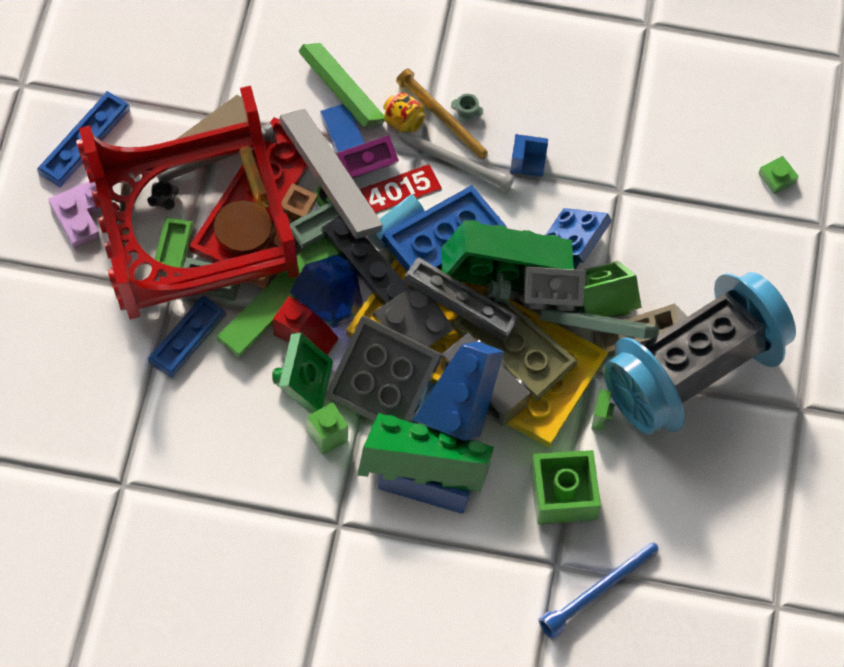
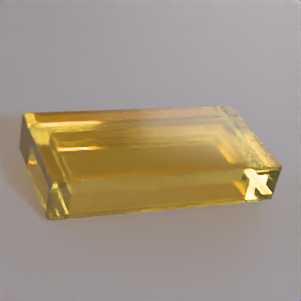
[239,146,269,208]

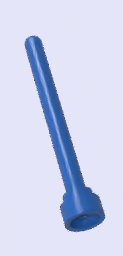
[538,543,659,639]

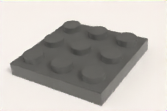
[325,316,443,423]

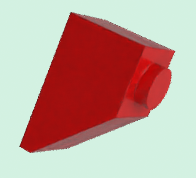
[273,296,339,356]

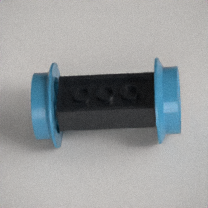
[603,272,796,434]

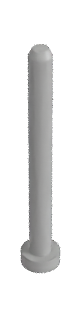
[399,131,514,194]

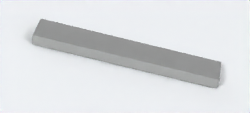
[279,109,383,239]

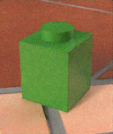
[307,402,348,455]

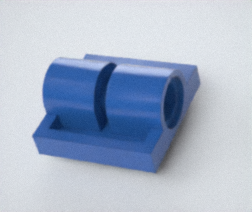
[545,208,612,269]

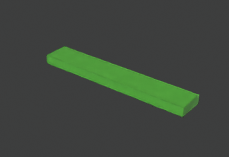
[217,238,341,358]

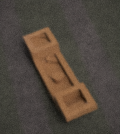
[247,183,318,290]

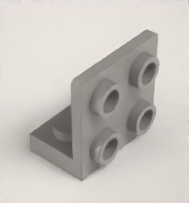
[515,267,586,311]

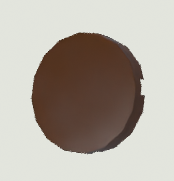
[214,200,272,255]

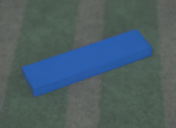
[37,91,130,188]

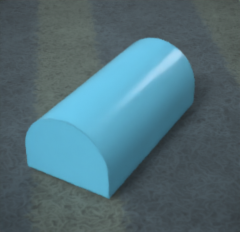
[367,194,425,250]

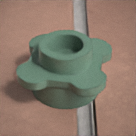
[451,93,483,122]
[487,273,511,304]

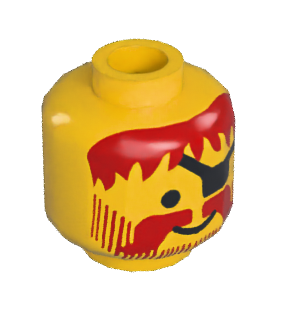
[383,92,426,133]

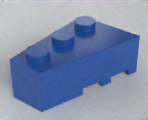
[413,342,504,441]

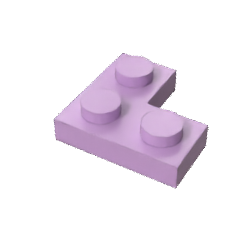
[48,181,101,248]

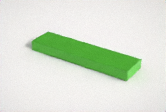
[298,43,385,127]

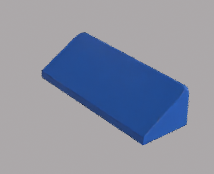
[378,474,471,514]

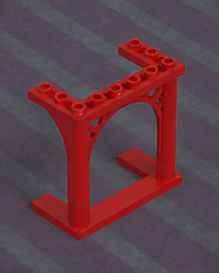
[76,85,300,320]

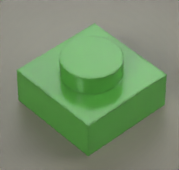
[758,156,799,194]
[591,389,615,431]

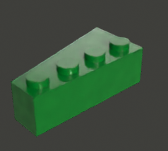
[357,413,494,492]

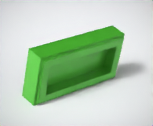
[155,217,194,273]

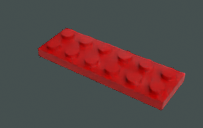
[189,117,309,263]

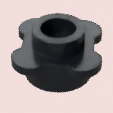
[147,181,179,210]

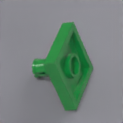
[272,333,333,414]

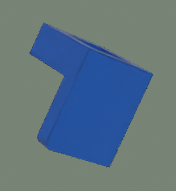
[510,134,549,177]

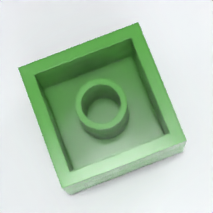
[530,450,601,524]

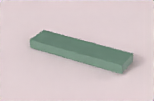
[540,308,659,339]

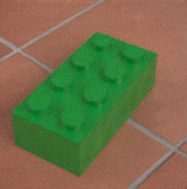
[441,220,574,293]

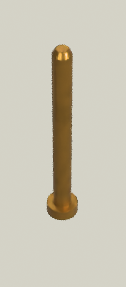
[396,68,488,159]

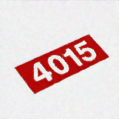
[359,164,442,213]

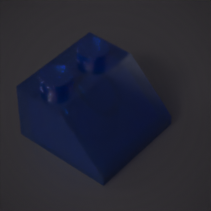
[290,255,363,328]

